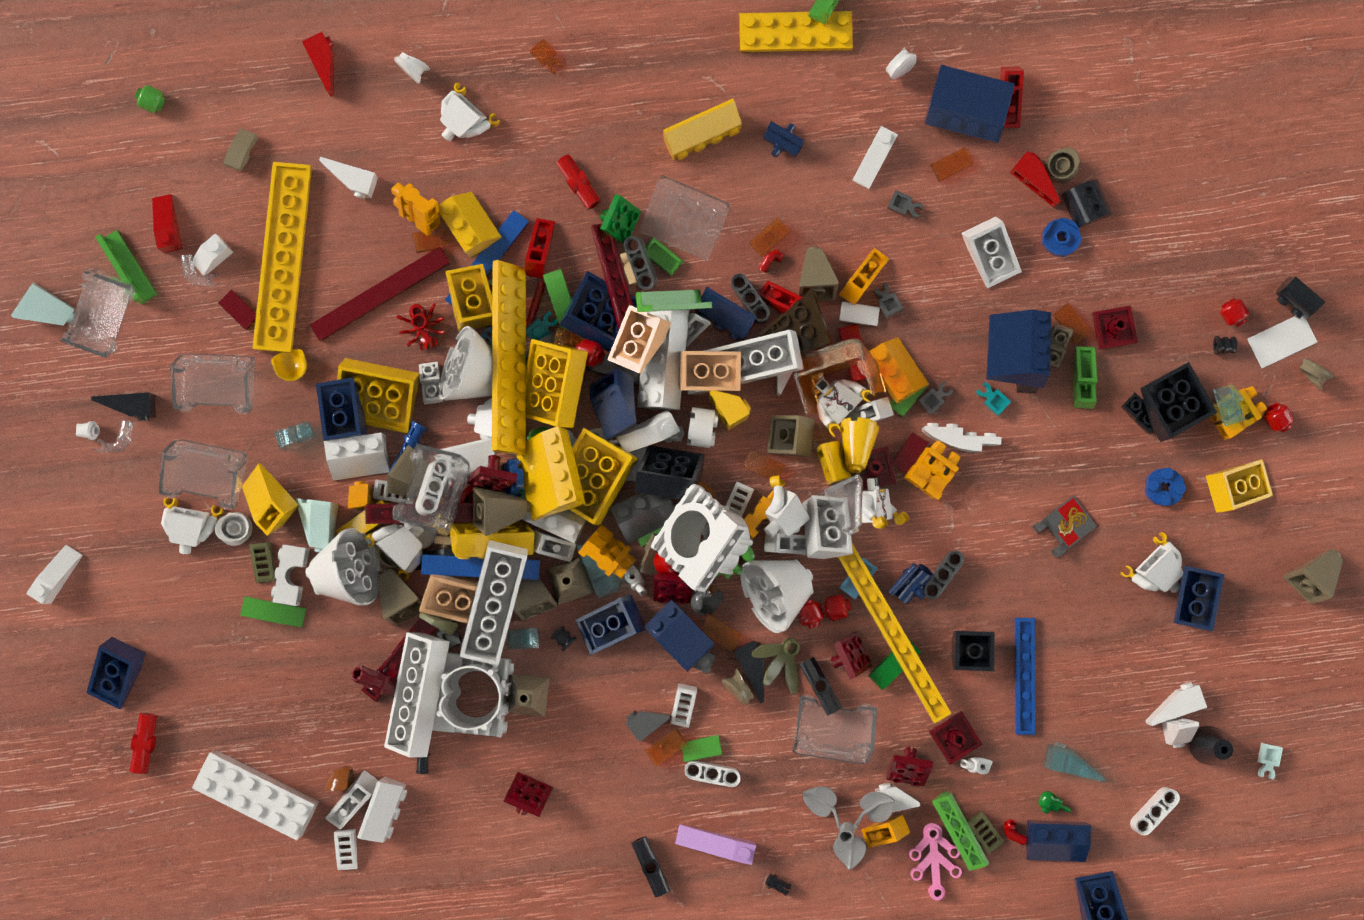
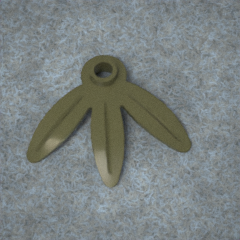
[752,638,800,695]

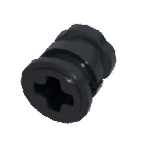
[1213,336,1238,355]
[550,626,576,651]

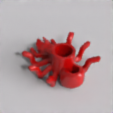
[397,303,445,351]

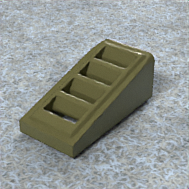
[249,542,276,583]
[419,613,459,636]
[966,810,1004,854]

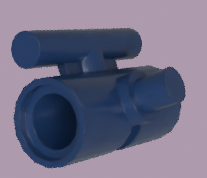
[763,121,804,158]
[888,563,933,604]

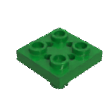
[600,194,641,244]

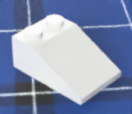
[961,217,1022,288]

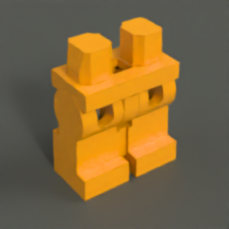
[391,182,441,236]
[1210,386,1267,440]
[903,441,961,500]
[744,491,774,540]
[578,524,636,579]

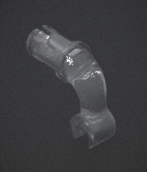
[180,254,220,287]
[93,420,134,454]

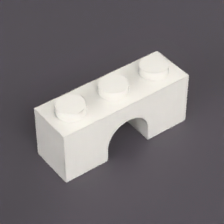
[271,545,310,606]

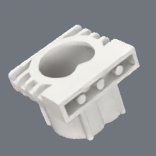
[651,484,753,592]
[432,652,514,737]

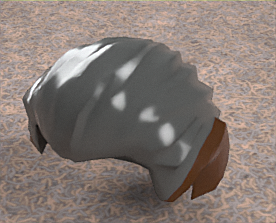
[691,585,724,616]

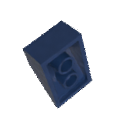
[316,377,367,441]
[575,594,646,655]
[644,600,715,672]
[86,637,146,709]
[1075,871,1128,920]

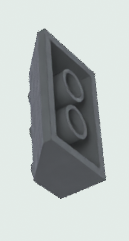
[610,493,675,544]

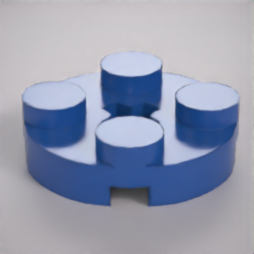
[1042,218,1081,257]
[502,459,524,497]
[1145,468,1186,506]

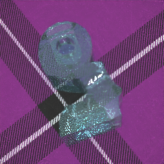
[274,422,314,450]

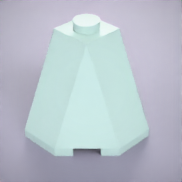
[11,282,76,326]
[296,498,339,552]

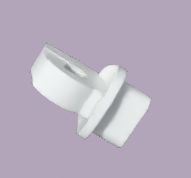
[625,565,647,596]
[960,757,993,774]

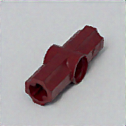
[351,665,397,697]

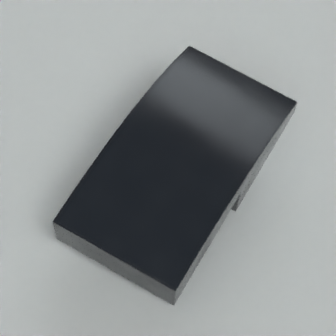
[1121,392,1153,434]

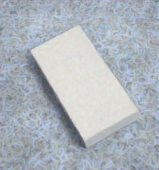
[839,302,880,327]

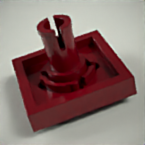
[1092,305,1138,350]
[854,446,896,492]
[467,455,517,493]
[654,572,693,604]
[831,631,872,679]
[928,711,983,765]
[886,747,933,787]
[503,772,553,817]

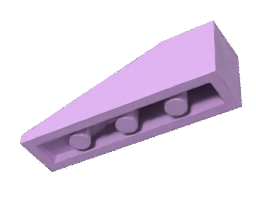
[675,824,756,865]

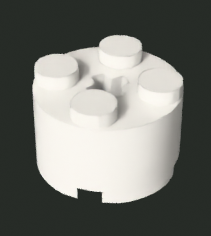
[687,407,718,448]

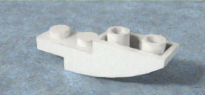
[922,423,1001,453]

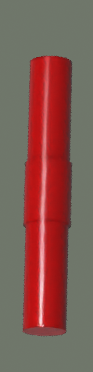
[526,280,546,327]

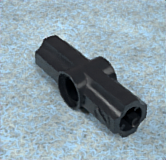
[799,656,842,716]
[631,836,671,898]

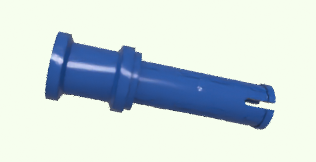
[388,421,428,473]

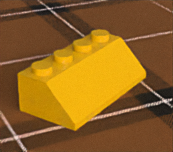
[663,98,742,160]
[449,521,534,560]

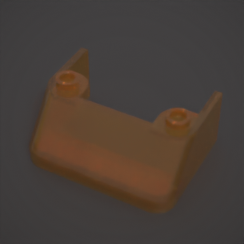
[793,339,886,415]

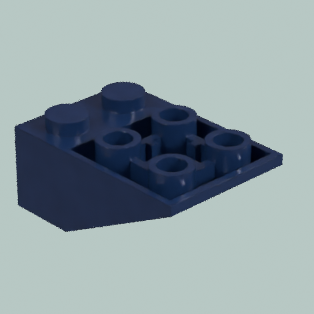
[589,368,636,441]

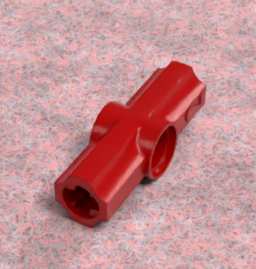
[556,154,601,210]
[129,713,158,774]

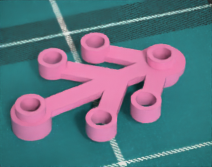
[909,823,962,900]

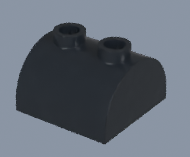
[1062,179,1112,228]
[1275,276,1325,319]
[951,631,995,671]

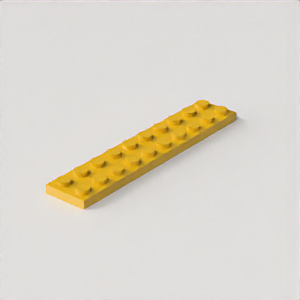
[252,162,312,353]
[492,260,526,456]

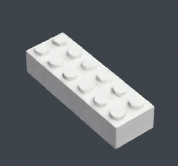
[637,310,689,410]
[687,330,804,395]
[460,540,528,665]
[384,632,450,757]
[192,750,320,840]

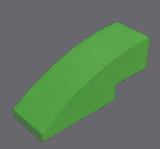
[543,269,571,332]
[1073,347,1097,409]
[240,596,307,627]

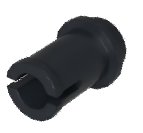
[416,750,431,774]
[765,874,791,896]

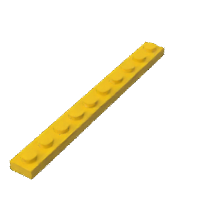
[837,543,952,723]

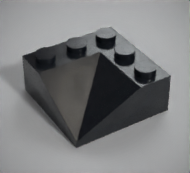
[1140,362,1218,442]
[635,445,705,500]

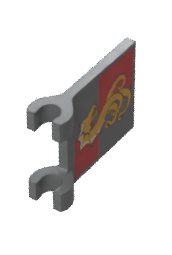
[1032,496,1097,558]

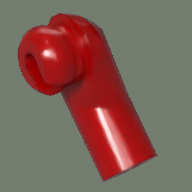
[758,249,784,273]
[1003,819,1027,846]

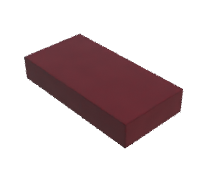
[218,290,256,330]
[892,432,928,474]

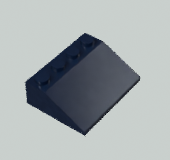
[924,64,1015,143]
[559,271,637,352]
[986,309,1051,388]

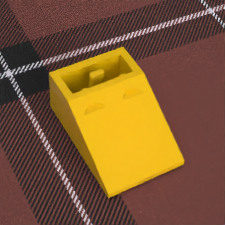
[242,463,299,536]

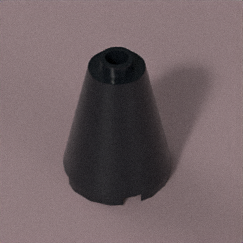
[1189,726,1233,765]

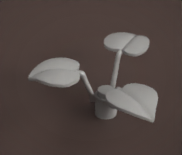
[802,786,895,870]

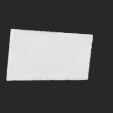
[1247,316,1317,368]

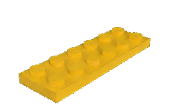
[739,11,853,52]

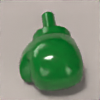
[1038,791,1071,814]

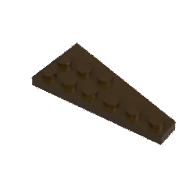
[756,289,832,356]

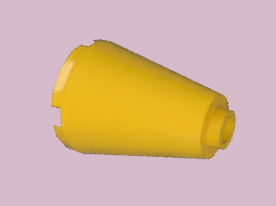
[840,417,879,473]

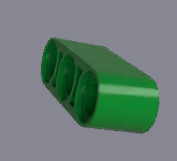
[868,637,921,690]

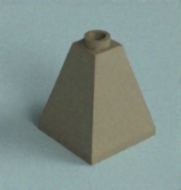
[798,246,838,302]
[387,446,445,497]
[473,487,529,536]
[1283,549,1343,604]
[545,556,594,605]
[378,568,422,627]
[514,579,558,621]
[508,674,550,717]

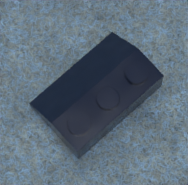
[695,287,757,342]
[1173,566,1224,631]
[1026,820,1091,862]

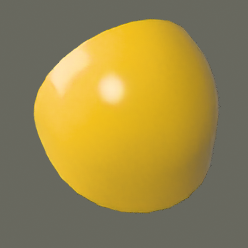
[271,349,307,381]

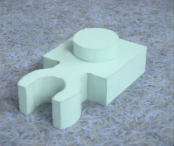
[1258,743,1283,779]

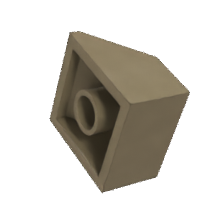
[767,415,815,457]

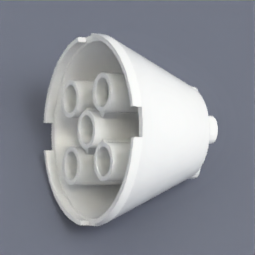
[439,326,492,401]
[305,528,382,606]
[740,559,814,633]

